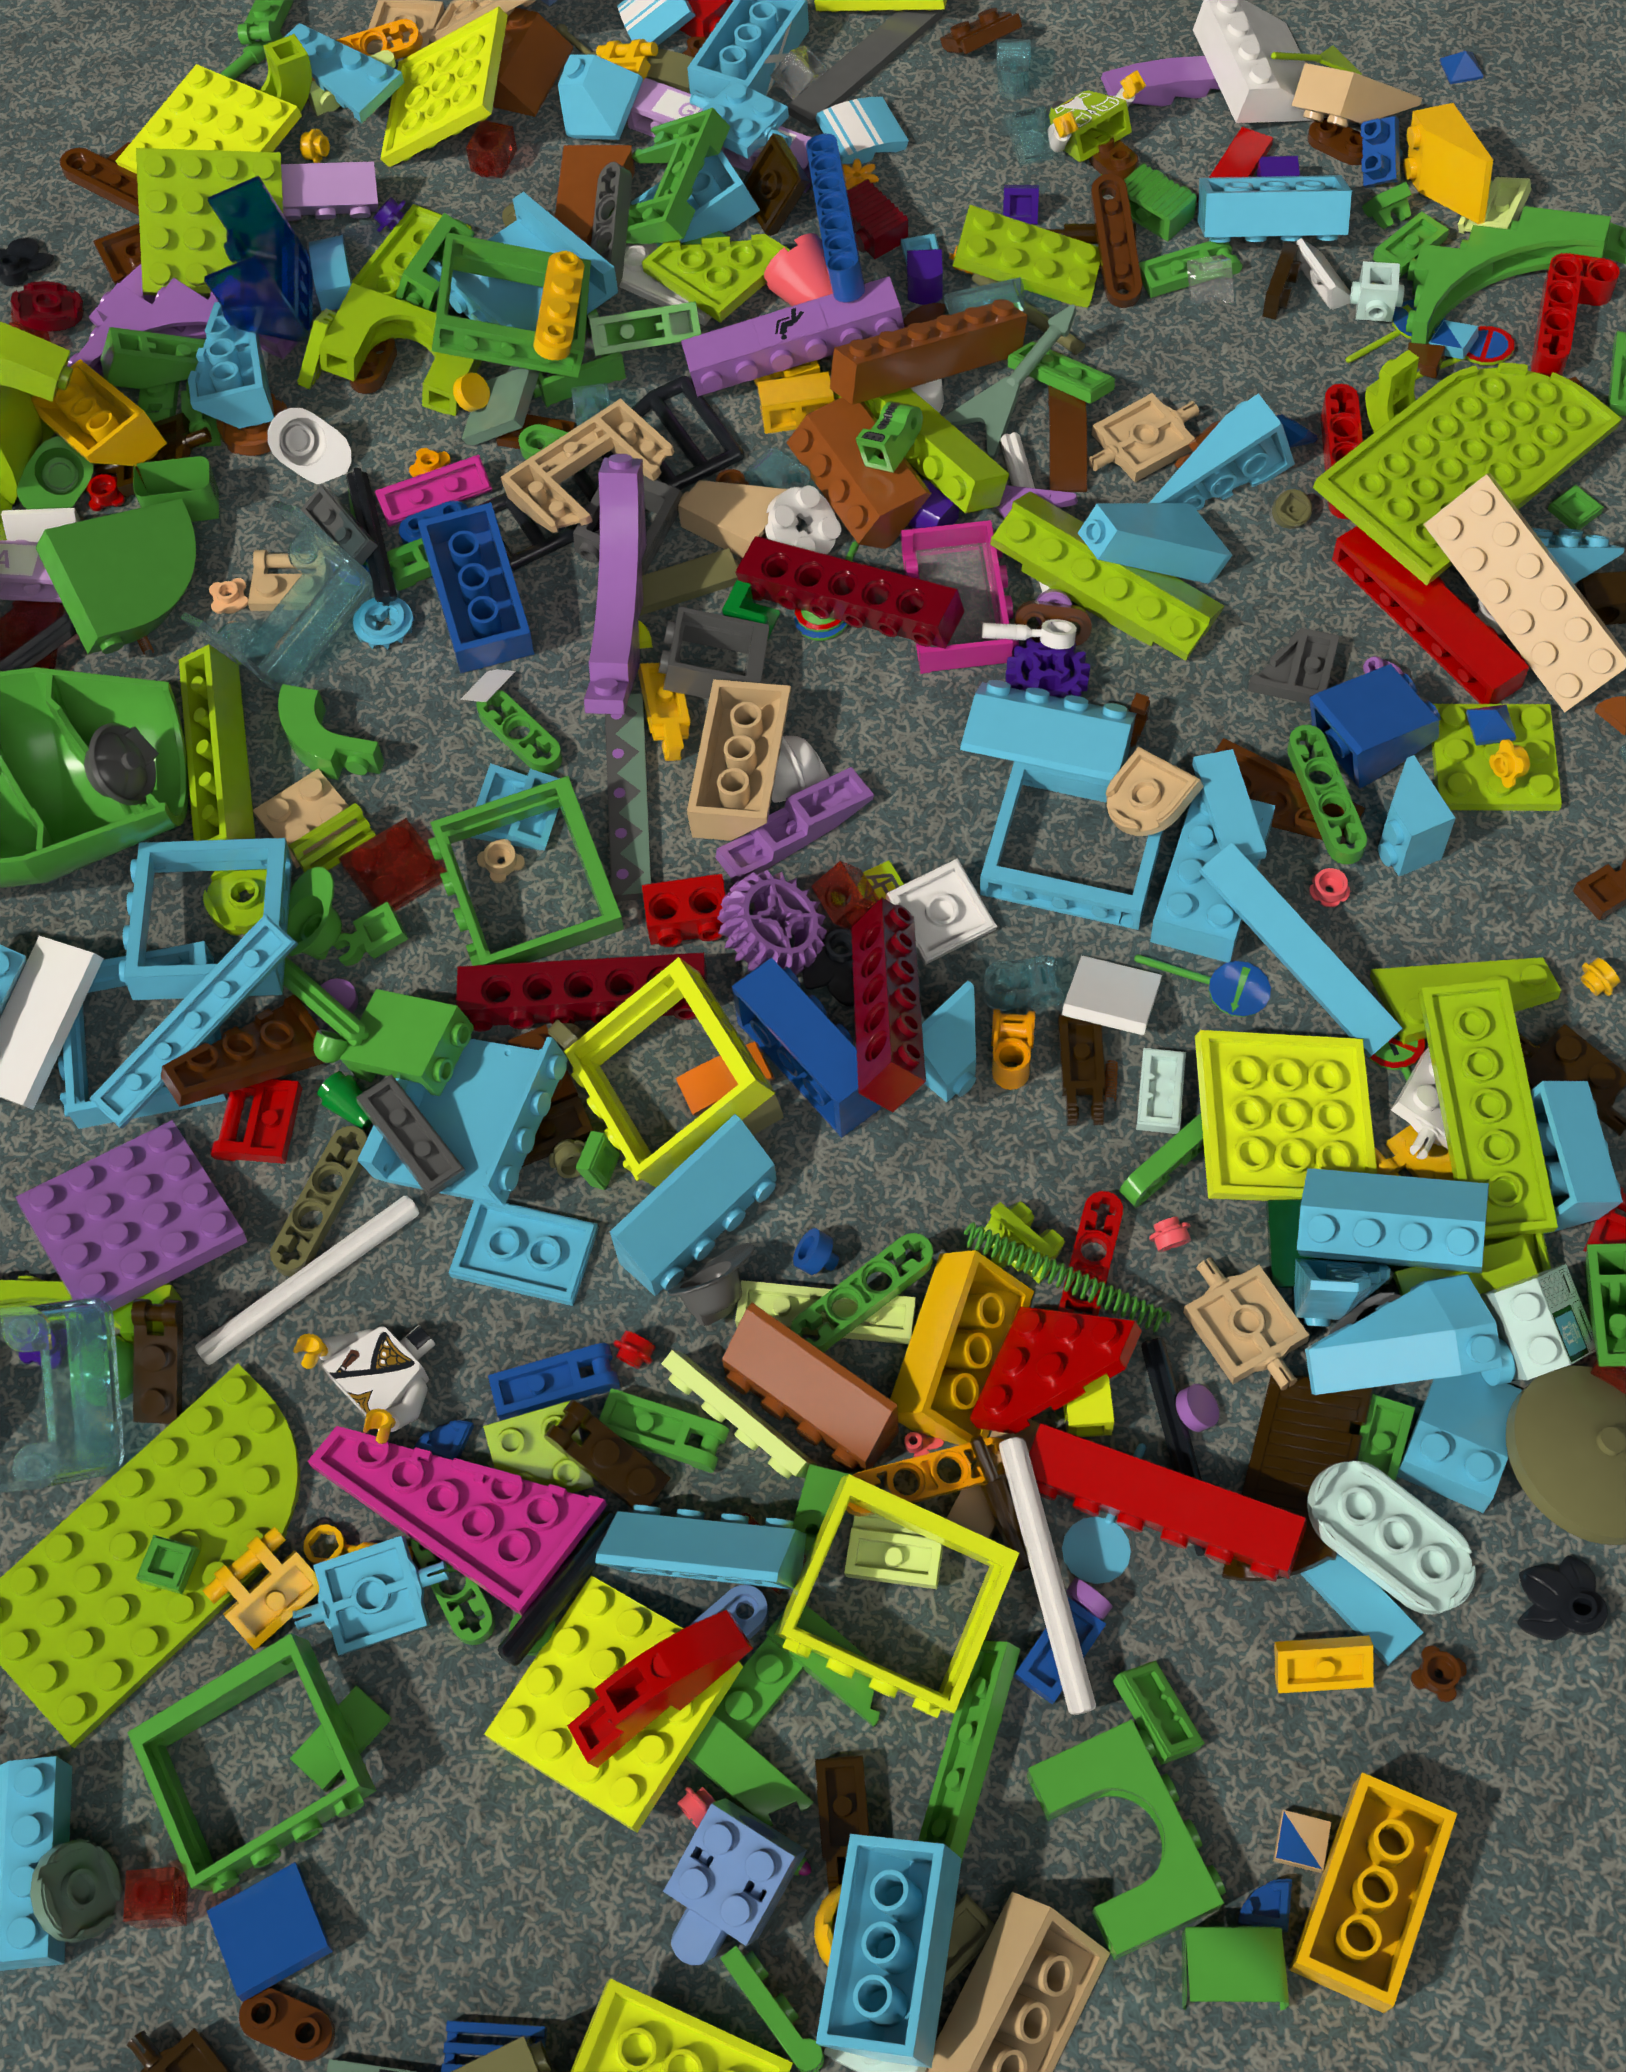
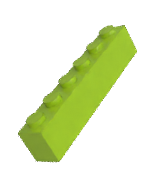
[833,388,1009,513]
[179,644,256,841]

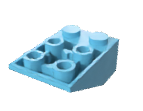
[1532,528,1624,584]

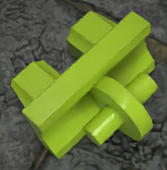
[984,1201,1065,1284]

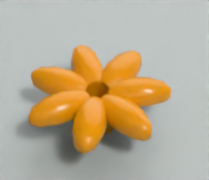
[842,159,879,190]

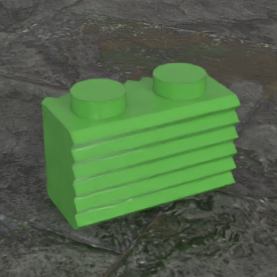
[1124,163,1197,242]

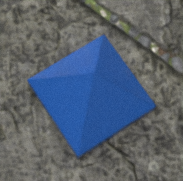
[1440,51,1484,85]
[1276,414,1318,448]
[1466,704,1516,746]

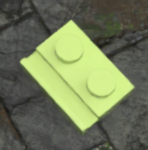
[1458,177,1531,234]
[844,1514,944,1589]

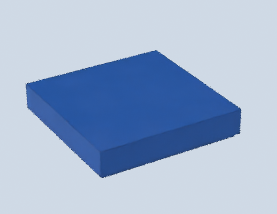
[207,1862,333,2002]

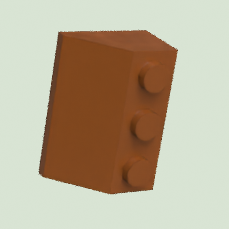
[493,7,573,117]

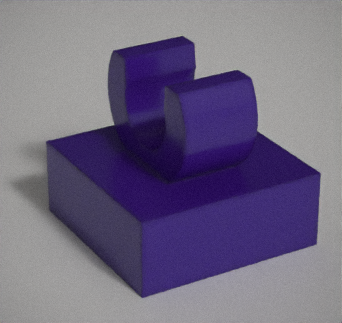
[1003,185,1039,224]

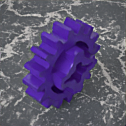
[1005,638,1090,699]

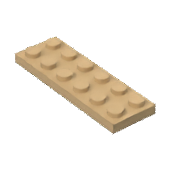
[1423,473,1626,713]

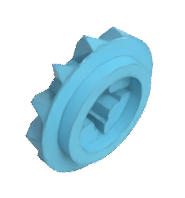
[353,597,414,650]

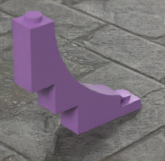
[584,454,647,714]

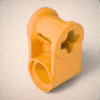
[991,1009,1035,1090]

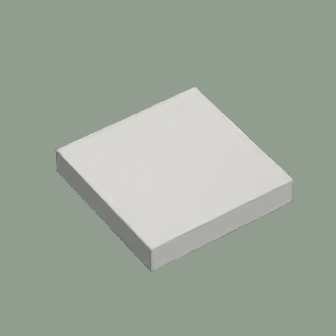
[886,858,997,965]
[1062,955,1162,1035]

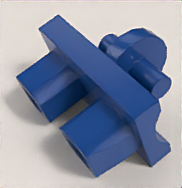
[1361,116,1403,188]

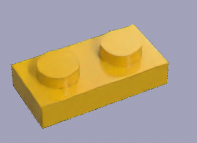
[1274,1635,1374,1693]

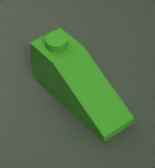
[589,301,701,356]
[101,327,205,389]
[1585,1244,1626,1367]

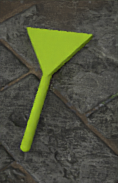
[1271,45,1363,75]

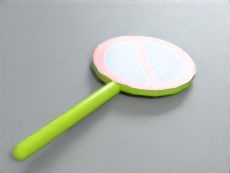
[1416,326,1514,379]

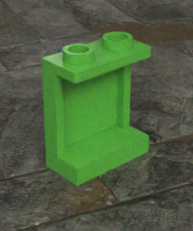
[395,213,475,311]
[340,989,474,1096]

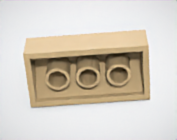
[687,679,791,841]
[925,1892,1110,2072]

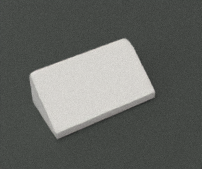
[1296,238,1351,310]
[1,508,81,542]

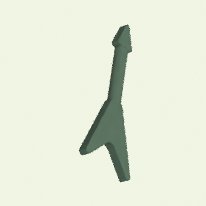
[944,304,1076,458]

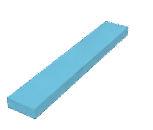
[1199,841,1403,1058]
[89,914,298,1128]

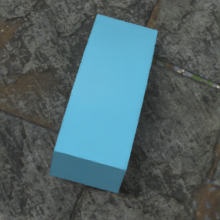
[309,235,352,311]

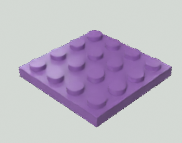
[15,1120,247,1324]

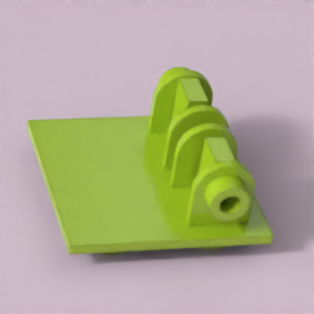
[483,1400,594,1493]

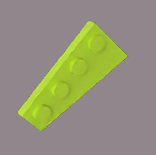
[1370,957,1561,1045]

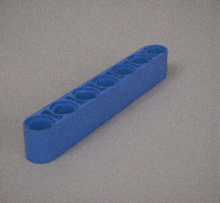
[806,133,865,302]

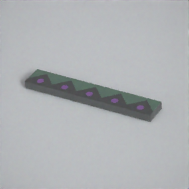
[605,693,652,902]

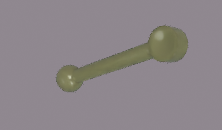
[556,23,597,55]

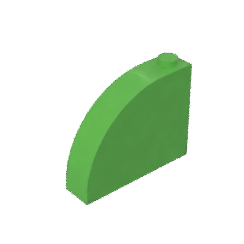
[36,498,196,654]

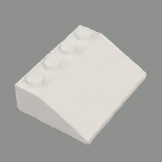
[1193,0,1328,123]

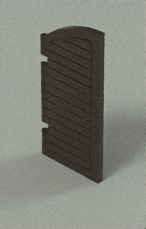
[1222,1375,1374,1581]

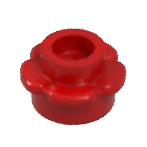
[613,1331,656,1369]

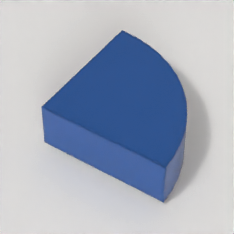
[413,1420,474,1460]
[1237,1879,1292,1932]

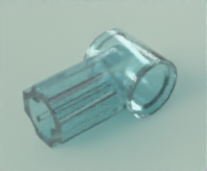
[571,383,610,426]

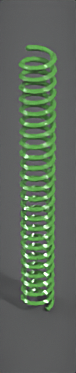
[963,1222,1171,1333]

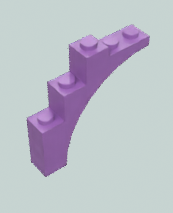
[67,273,305,377]

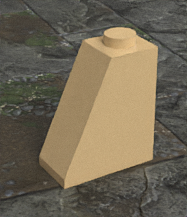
[678,480,788,558]

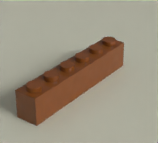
[830,299,1028,405]

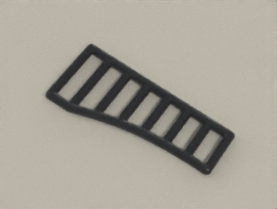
[477,376,744,571]

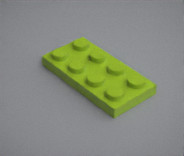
[952,205,1100,308]

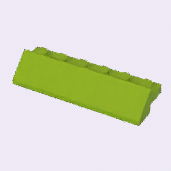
[990,491,1224,661]

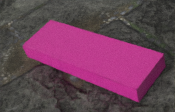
[375,455,492,527]

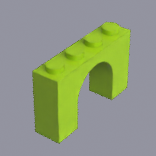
[320,283,482,416]

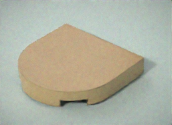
[1106,747,1204,836]

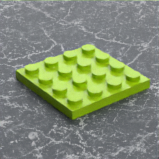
[136,148,287,298]

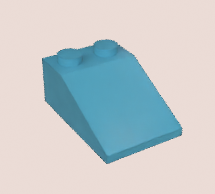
[631,150,760,247]
[1397,1372,1522,1513]

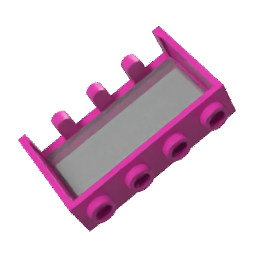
[901,520,1019,674]

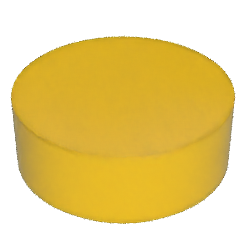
[453,372,490,412]

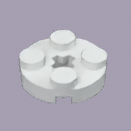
[765,485,841,555]

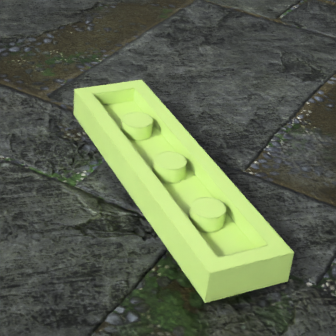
[735,1280,916,1345]
[661,1350,818,1479]

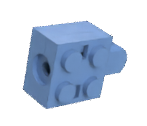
[663,1798,807,1965]

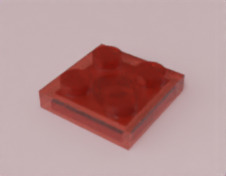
[338,818,447,911]

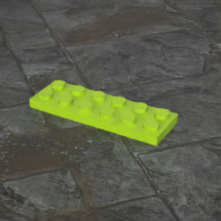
[1418,979,1558,1239]

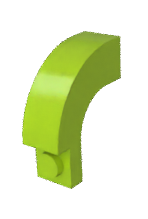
[260,34,312,112]
[1365,350,1419,433]

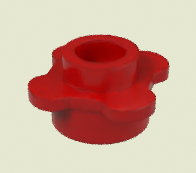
[86,474,125,511]

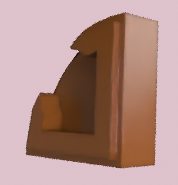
[1594,696,1626,736]

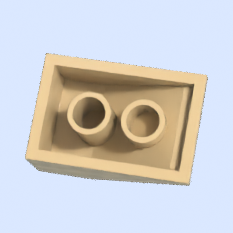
[1291,63,1422,128]

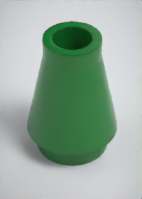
[317,1071,373,1131]

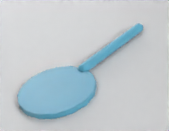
[1062,1443,1146,1584]

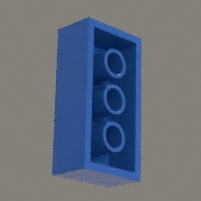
[417,502,534,674]
[732,957,881,1138]

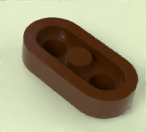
[1307,118,1363,165]
[1089,135,1139,180]
[349,337,397,394]
[1014,600,1092,646]
[239,1988,335,2062]

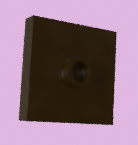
[743,133,810,236]

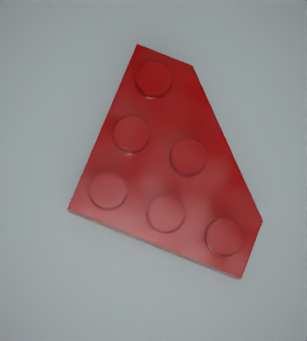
[969,1306,1142,1434]

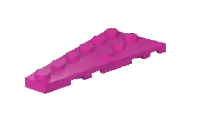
[308,1426,607,1616]

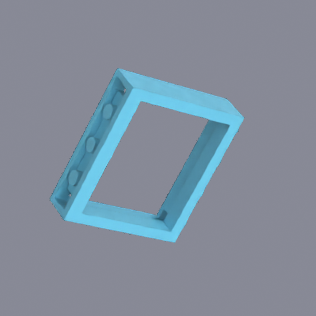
[980,761,1164,930]
[119,838,292,1000]
[58,941,227,1129]

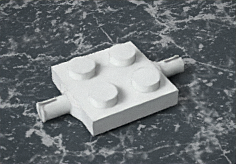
[1391,1047,1448,1159]

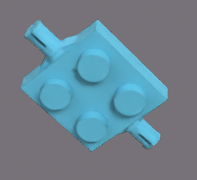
[690,80,792,159]
[293,1536,450,1655]

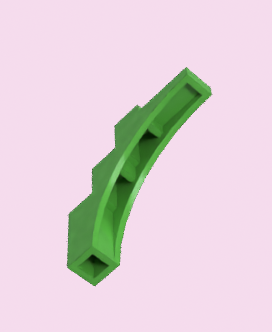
[1406,206,1611,344]

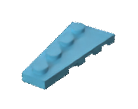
[283,23,404,124]

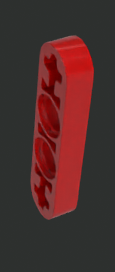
[1058,1191,1123,1316]

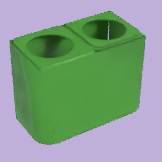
[133,456,219,522]
[1182,1927,1290,2010]

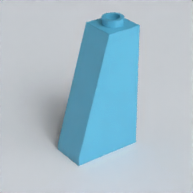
[1078,503,1232,584]

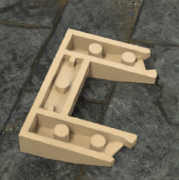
[500,398,674,533]

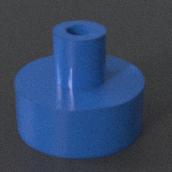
[793,1228,839,1275]

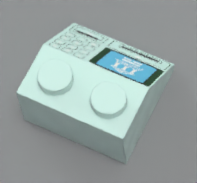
[1480,1264,1596,1380]

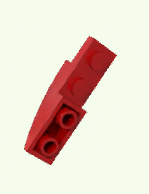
[567,1610,753,1768]

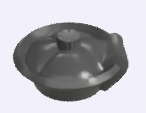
[84,723,159,805]

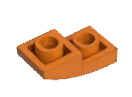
[675,1041,775,1116]

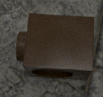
[1576,571,1626,625]

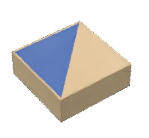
[1273,1810,1331,1873]

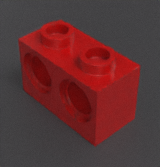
[642,874,726,947]

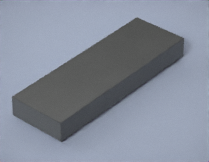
[299,484,378,574]
[356,1074,466,1199]

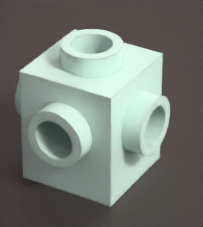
[1350,261,1404,322]

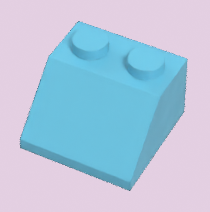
[1378,755,1456,876]

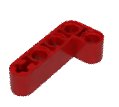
[1531,253,1620,377]
[1320,383,1363,519]

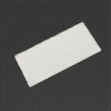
[460,669,516,702]

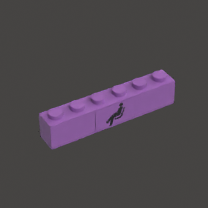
[681,276,904,397]

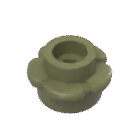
[548,1139,586,1178]

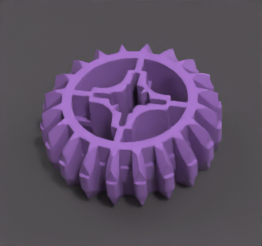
[717,870,827,975]

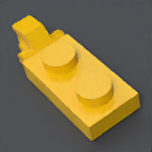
[638,663,691,761]

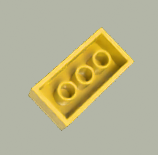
[1289,1772,1457,2013]

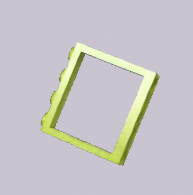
[564,957,775,1187]
[774,1474,1019,1718]

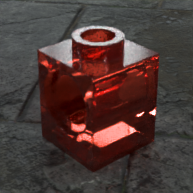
[466,120,517,178]
[811,861,879,930]
[123,1867,189,1929]

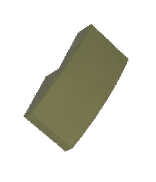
[646,49,694,93]

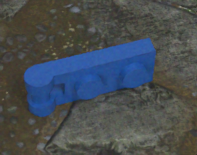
[488,1343,620,1421]

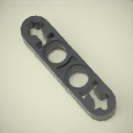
[591,162,632,287]

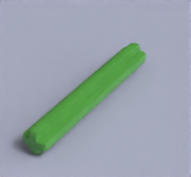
[283,956,369,1046]

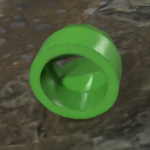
[313,1030,349,1063]

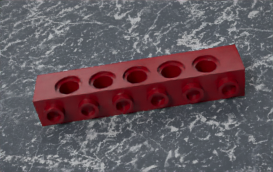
[735,536,965,649]
[851,897,926,1113]
[456,952,707,1032]

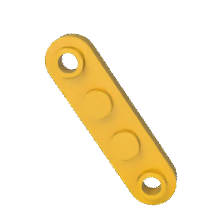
[533,251,584,360]

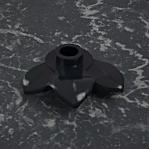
[0,237,54,286]
[803,929,854,1006]
[1517,1555,1608,1641]

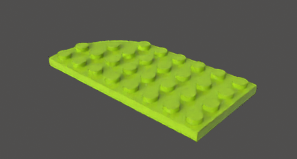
[1313,362,1622,586]
[0,1363,301,1748]

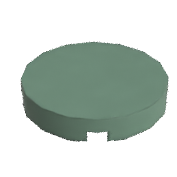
[30,1839,122,1943]

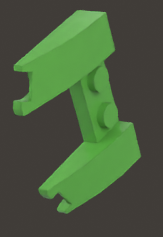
[609,108,731,244]
[685,1605,880,1827]

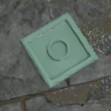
[462,368,540,446]

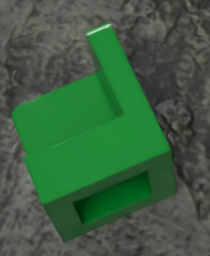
[722,580,780,641]

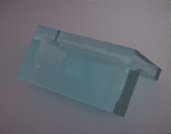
[944,277,1024,315]

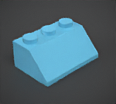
[1530,1081,1623,1234]

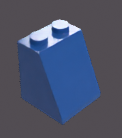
[1309,664,1441,789]

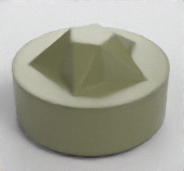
[1272,489,1312,529]
[548,1019,583,1050]

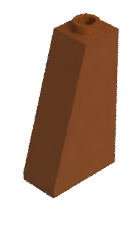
[555,145,635,247]

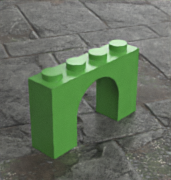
[1026,1719,1226,1961]

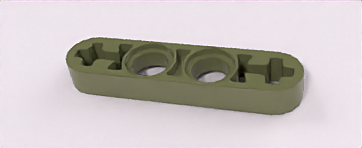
[270,1126,367,1277]

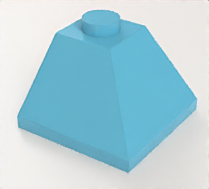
[558,55,643,140]
[922,981,976,1102]

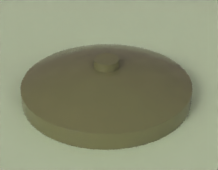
[1506,1366,1626,1545]

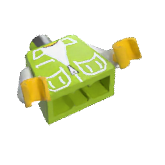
[1048,70,1146,163]

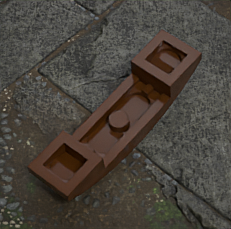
[1048,385,1087,492]

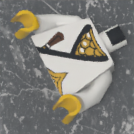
[293,1325,435,1444]

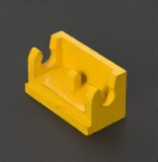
[757,372,835,434]

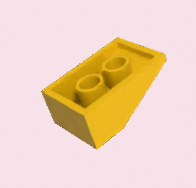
[1403,103,1493,224]

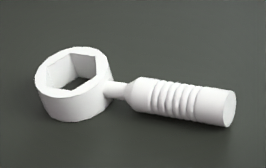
[982,619,1077,649]

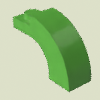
[278,684,384,780]

